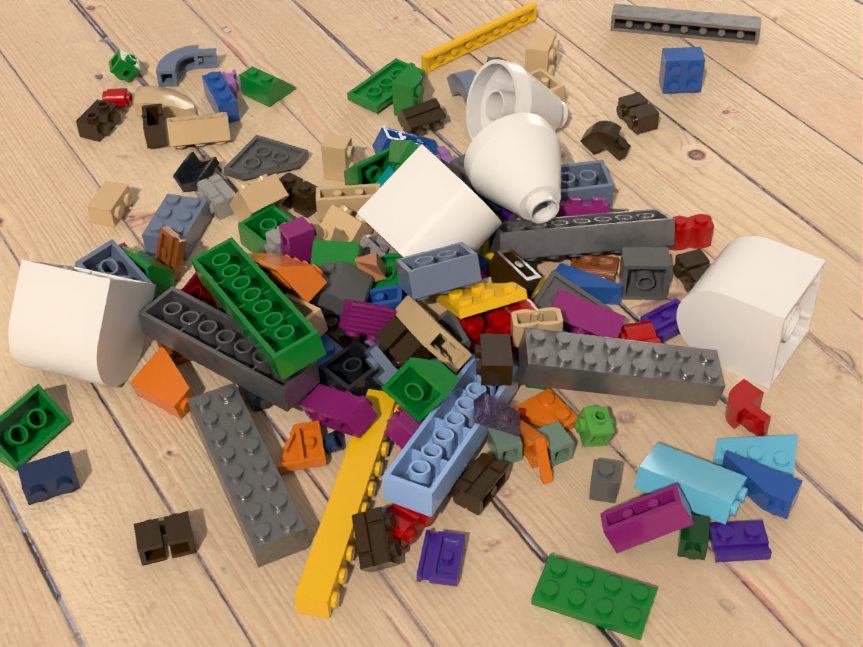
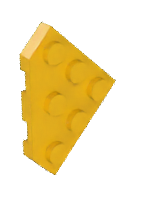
[433,282,528,319]

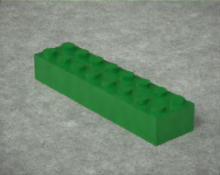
[190,237,327,380]

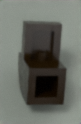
[580,121,631,161]

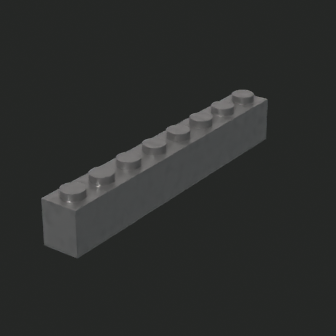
[610,4,761,45]

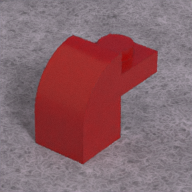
[725,379,771,436]

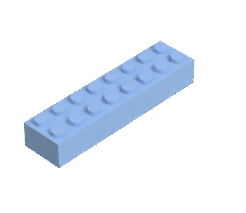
[383,353,519,517]

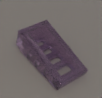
[473,393,521,436]

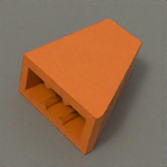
[130,347,194,419]

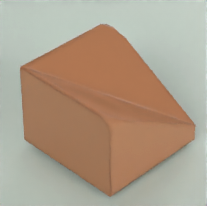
[355,252,386,283]

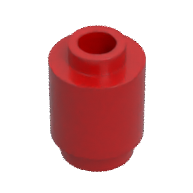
[102,88,133,108]

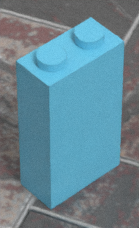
[634,442,749,525]

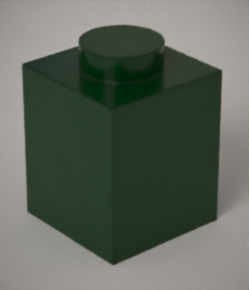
[677,515,710,560]

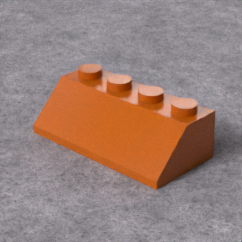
[248,253,327,302]

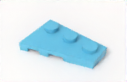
[713,434,798,477]

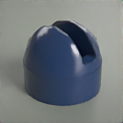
[323,430,344,453]

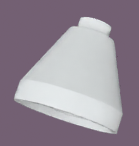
[466,59,568,140]
[464,113,561,223]

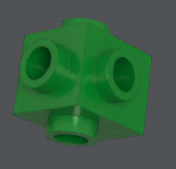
[109,49,140,83]

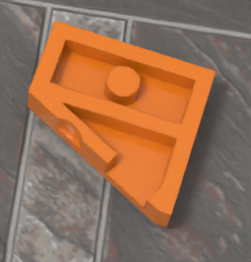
[511,388,578,432]
[276,420,326,473]
[513,420,553,485]

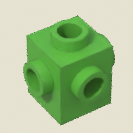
[575,405,615,447]

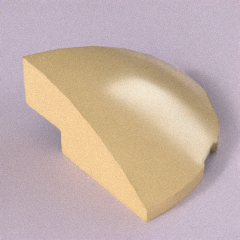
[134,86,196,120]

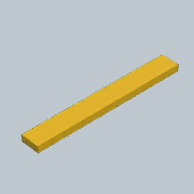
[421,2,537,74]

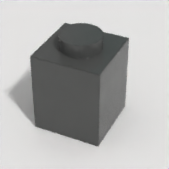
[589,459,620,503]

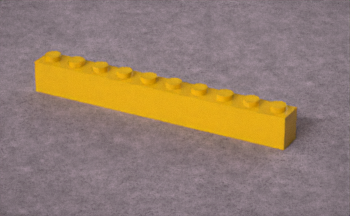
[294,389,400,619]

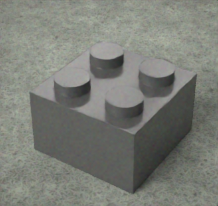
[619,247,671,300]

